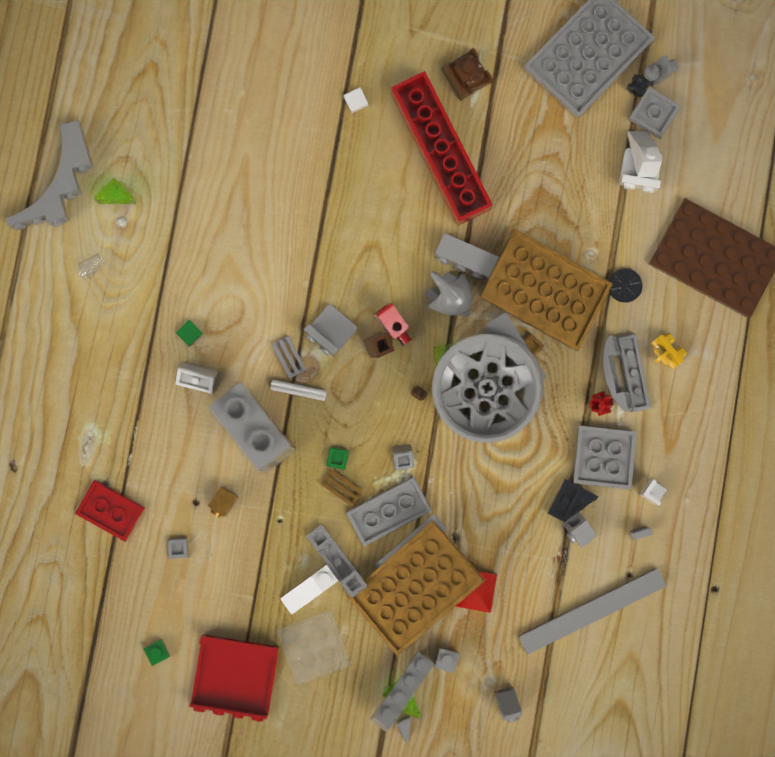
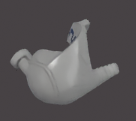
[425,271,473,317]

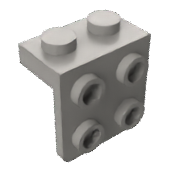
[304,305,357,357]

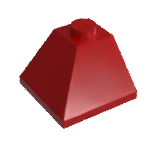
[455,571,497,613]

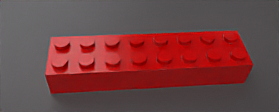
[391,71,493,226]

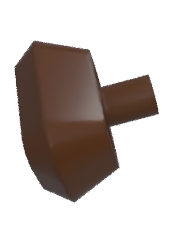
[411,386,427,401]

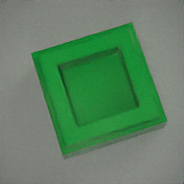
[176,320,203,347]
[326,447,349,470]

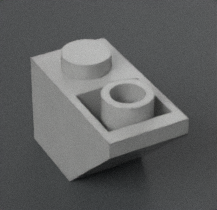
[494,687,523,722]

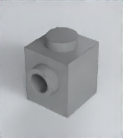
[563,512,596,548]

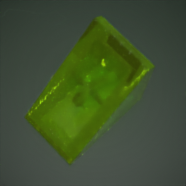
[94,178,136,204]

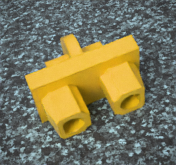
[650,333,687,369]

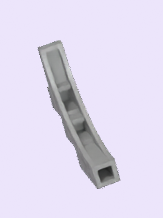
[6,120,94,230]

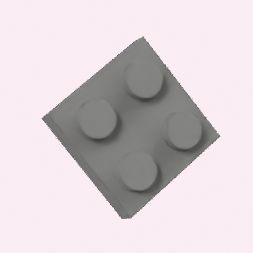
[628,87,681,139]

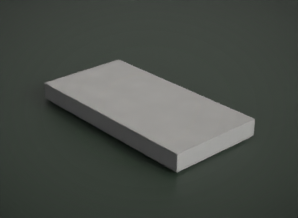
[346,477,432,547]

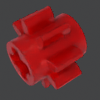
[589,391,614,416]

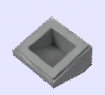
[392,444,414,470]
[397,715,411,742]

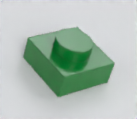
[144,639,170,666]

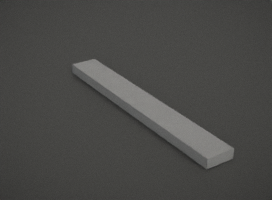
[518,568,666,654]

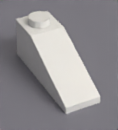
[627,131,662,177]
[281,564,339,614]

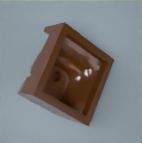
[441,47,492,101]

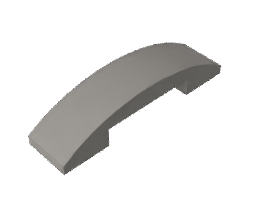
[603,335,633,412]
[306,524,367,598]

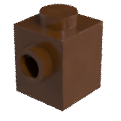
[363,332,395,358]

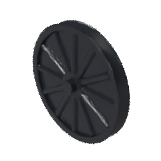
[609,268,643,303]

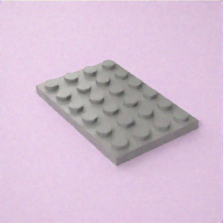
[523,0,655,119]

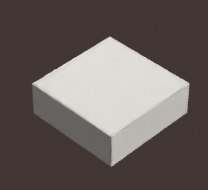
[343,88,368,114]

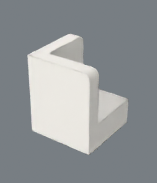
[639,479,667,506]

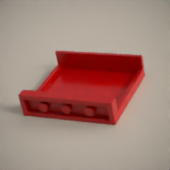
[189,634,280,722]

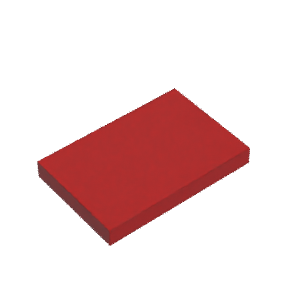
[75,480,145,542]

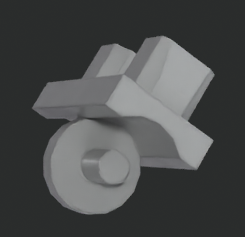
[644,55,679,87]

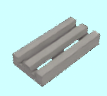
[272,336,306,379]

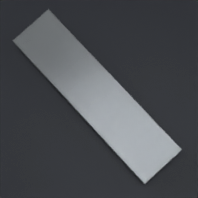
[617,334,651,412]

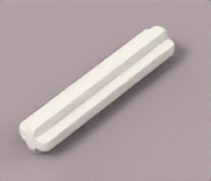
[270,380,327,401]

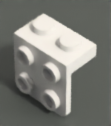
[619,148,662,193]

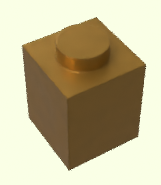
[208,487,239,518]

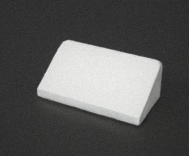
[175,362,218,394]

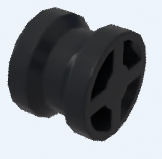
[626,74,650,97]

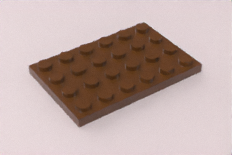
[648,198,775,319]

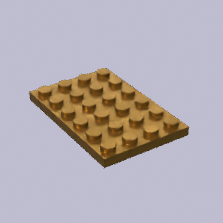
[479,229,612,351]
[347,520,485,656]

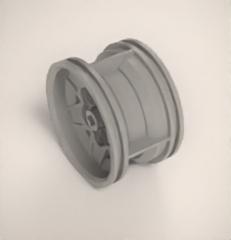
[432,333,544,443]

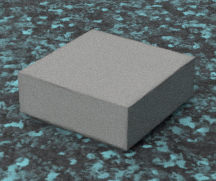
[629,527,653,540]
[167,538,189,559]

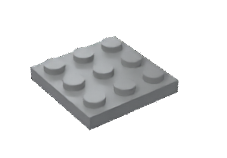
[573,426,637,490]

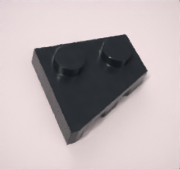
[547,479,599,522]

